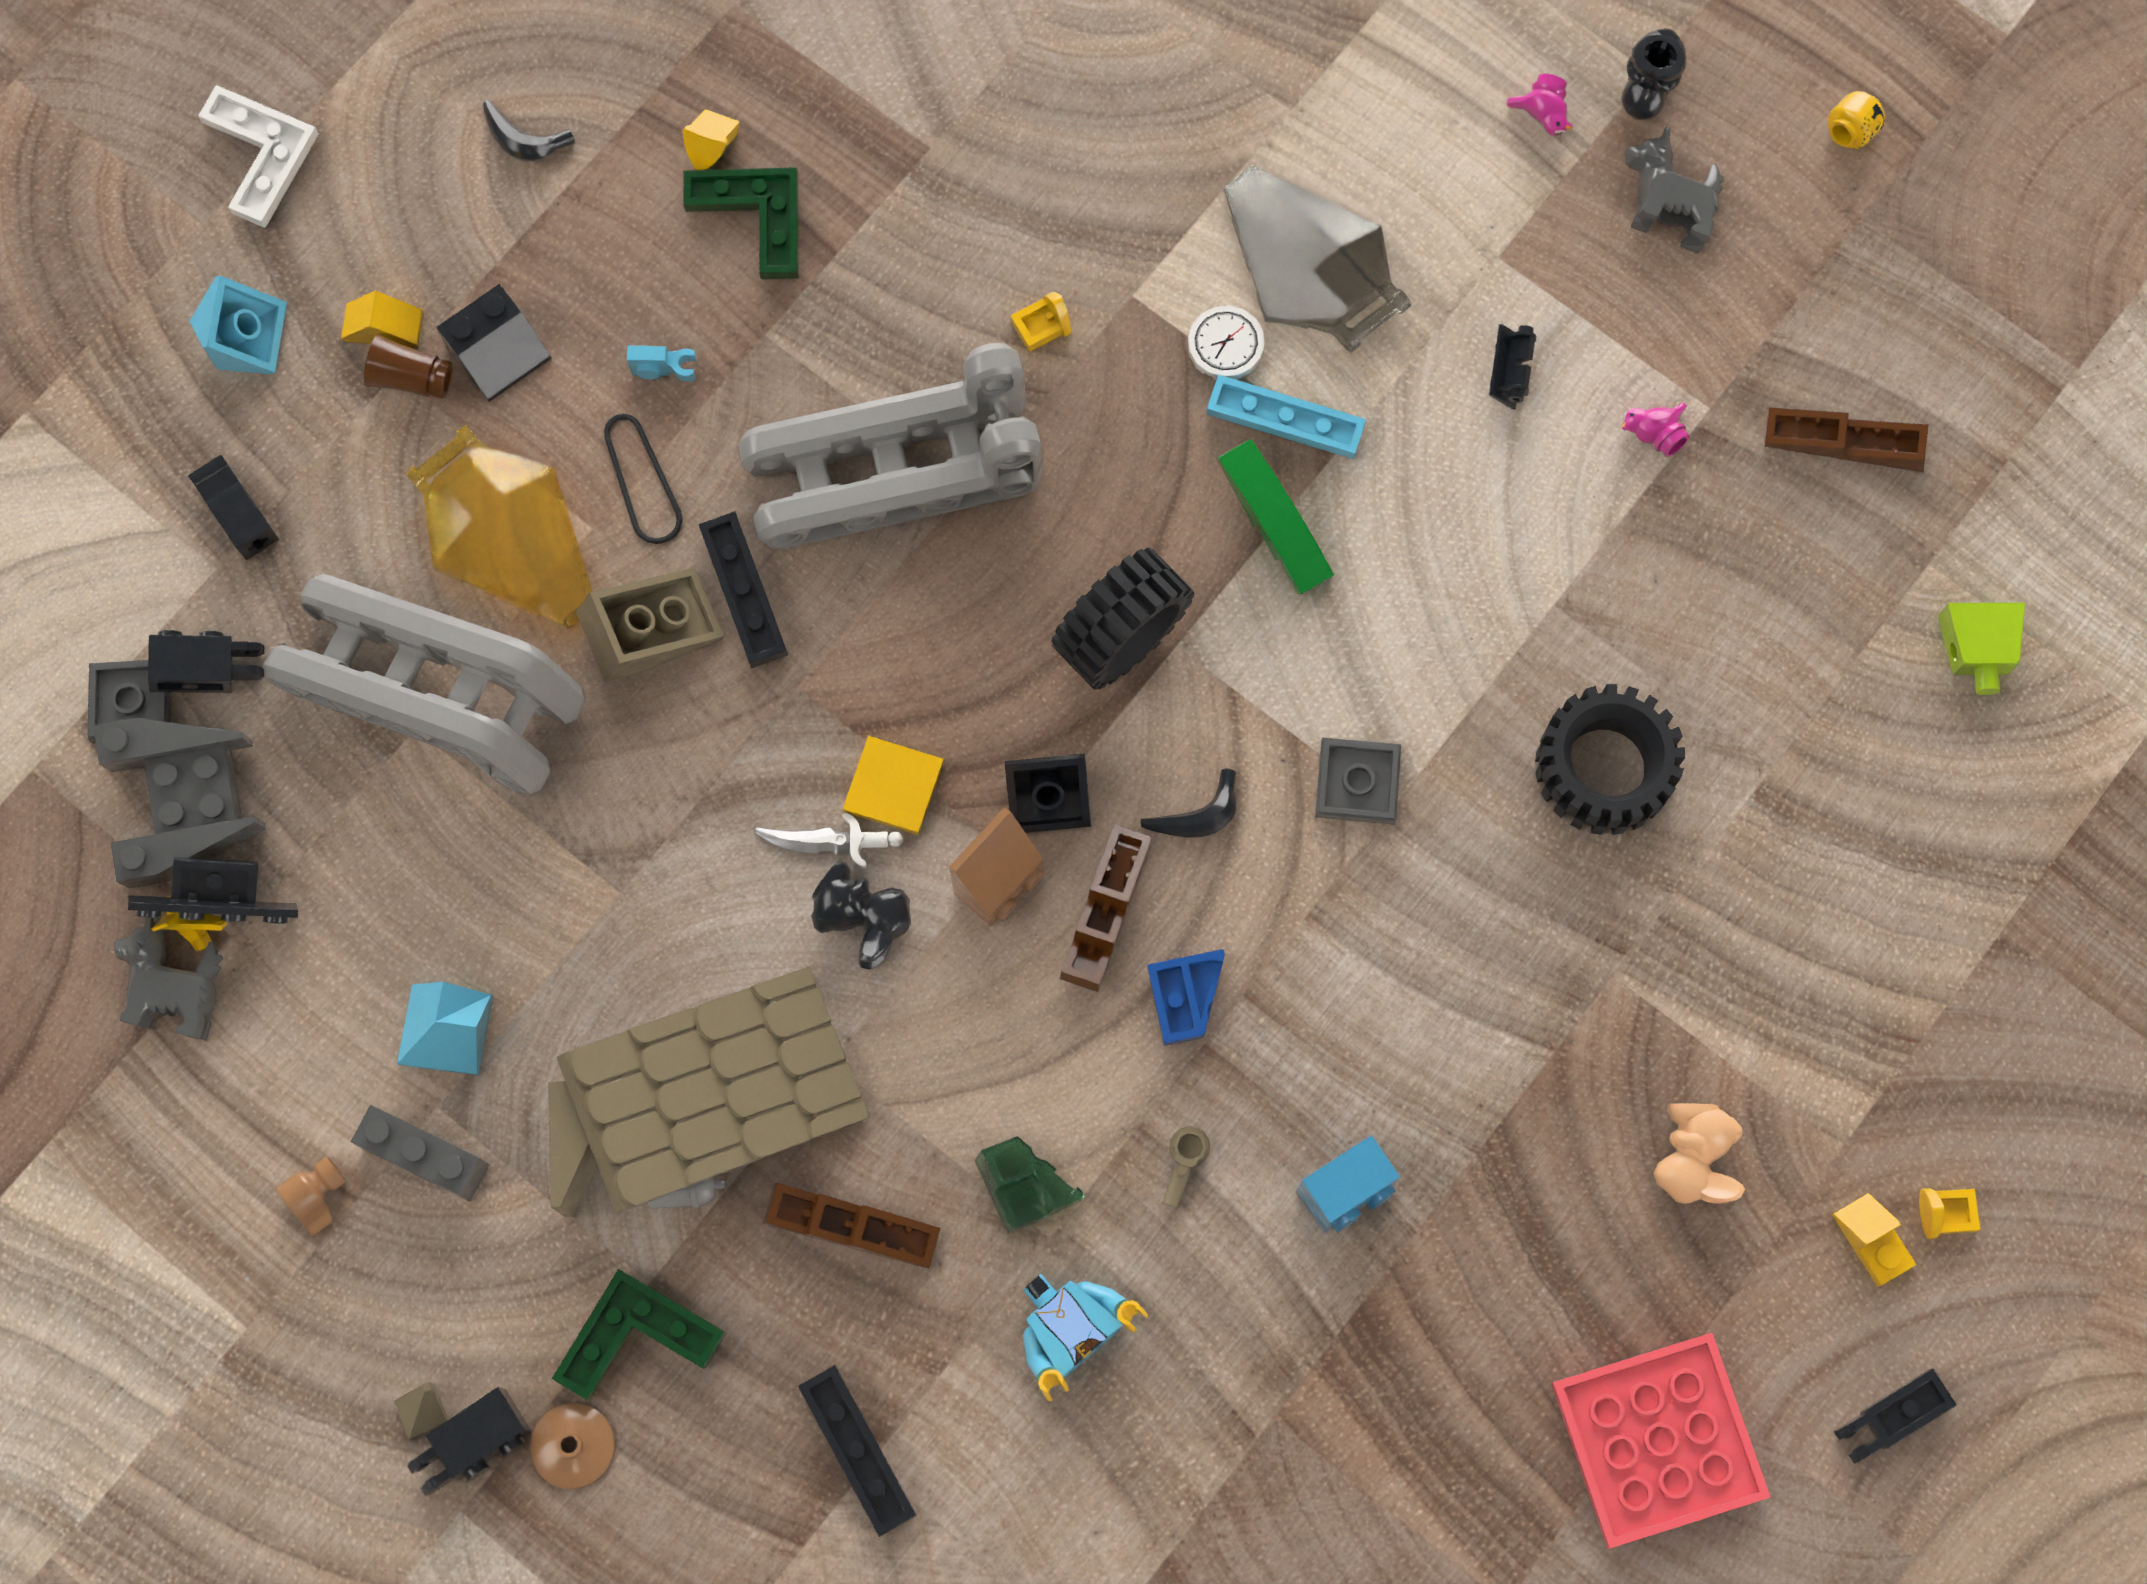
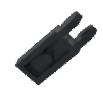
[1834,1368,1957,1464]

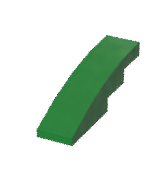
[1216,439,1334,594]

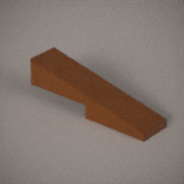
[1765,407,1928,473]

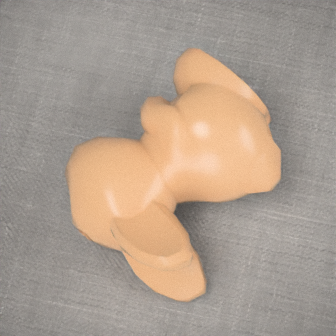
[1654,1103,1745,1204]

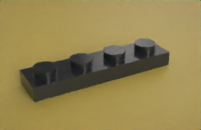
[698,511,788,668]
[798,1365,917,1537]

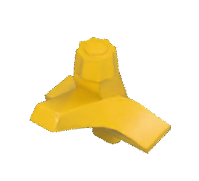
[151,895,227,951]

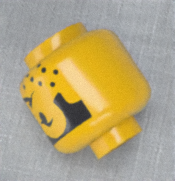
[1827,91,1885,149]

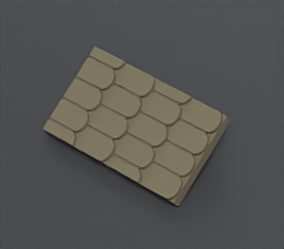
[556,966,870,1214]

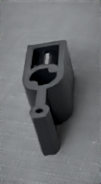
[188,455,279,561]

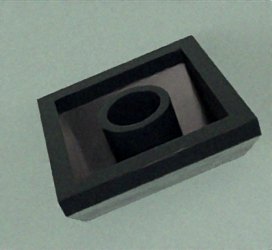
[1004,753,1091,833]

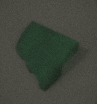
[975,1136,1085,1234]

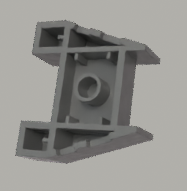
[93,718,266,889]

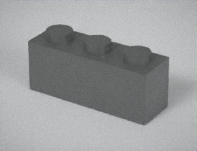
[350,1105,489,1202]

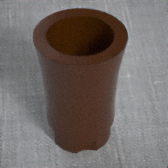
[364,334,453,398]

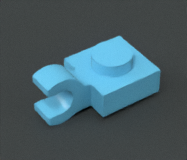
[627,345,697,382]

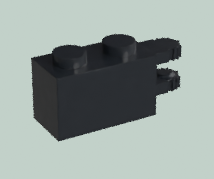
[148,630,264,693]
[407,1387,532,1496]

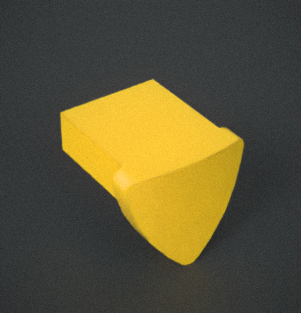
[683,109,740,170]
[1010,292,1071,352]
[1919,1188,1980,1239]

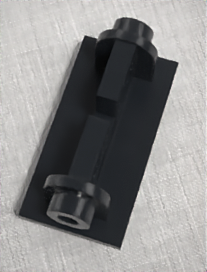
[1489,324,1537,410]

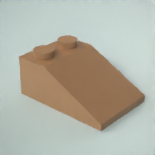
[949,807,1044,926]

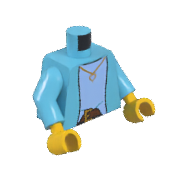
[1023,1274,1148,1401]

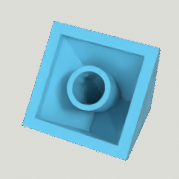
[190,275,287,374]
[397,982,493,1076]

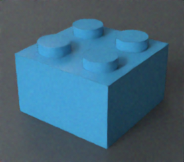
[1297,1135,1400,1233]

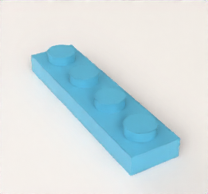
[1206,374,1366,459]

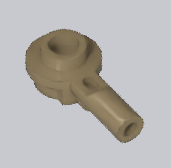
[1162,1126,1210,1209]

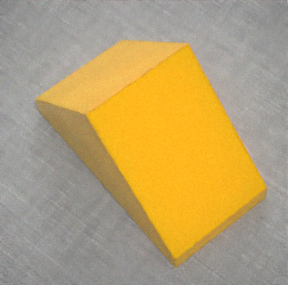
[341,290,423,347]

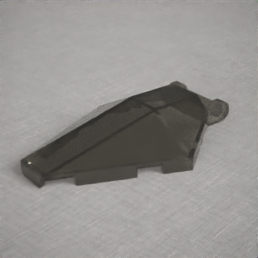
[1223,165,1411,352]

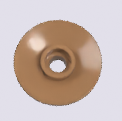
[530,1403,615,1489]

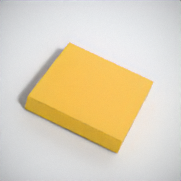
[843,736,944,836]

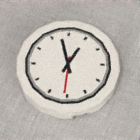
[1188,306,1265,380]

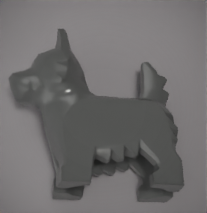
[1625,126,1725,253]
[114,918,223,1041]

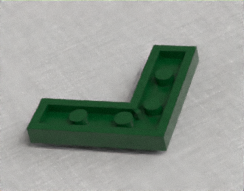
[683,167,799,279]
[551,1269,727,1401]

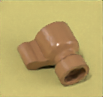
[276,1156,346,1237]

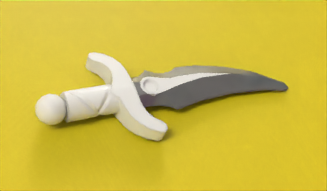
[754,813,903,869]

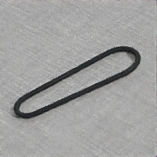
[604,414,682,544]

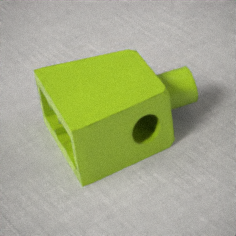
[1938,602,2025,695]

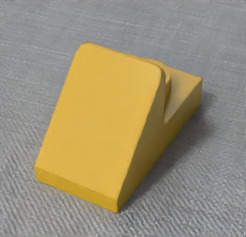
[1832,1193,1917,1287]

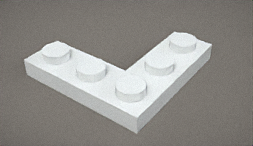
[198,85,319,228]

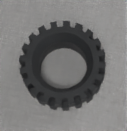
[1051,547,1195,690]
[1535,684,1685,835]

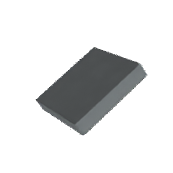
[87,660,171,743]
[1315,737,1401,825]

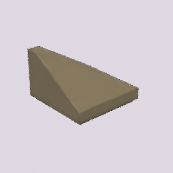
[394,1382,448,1440]

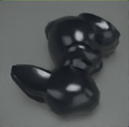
[1621,28,1686,120]
[811,858,911,970]

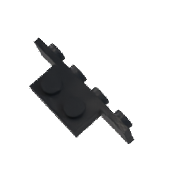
[128,857,298,924]

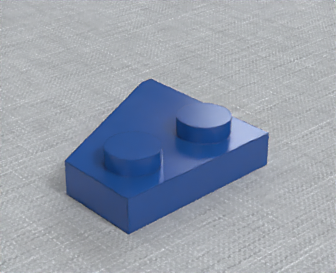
[1147,949,1225,1046]

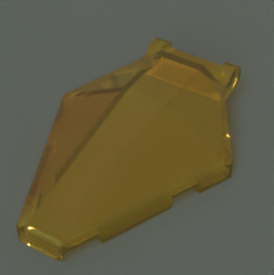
[404,425,593,629]

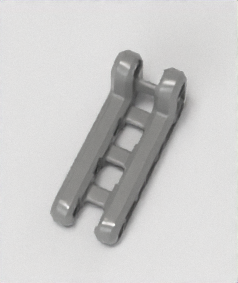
[738,343,1043,549]
[263,574,586,796]

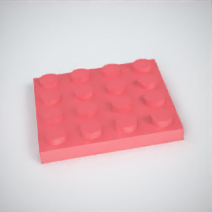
[1551,1333,1771,1549]

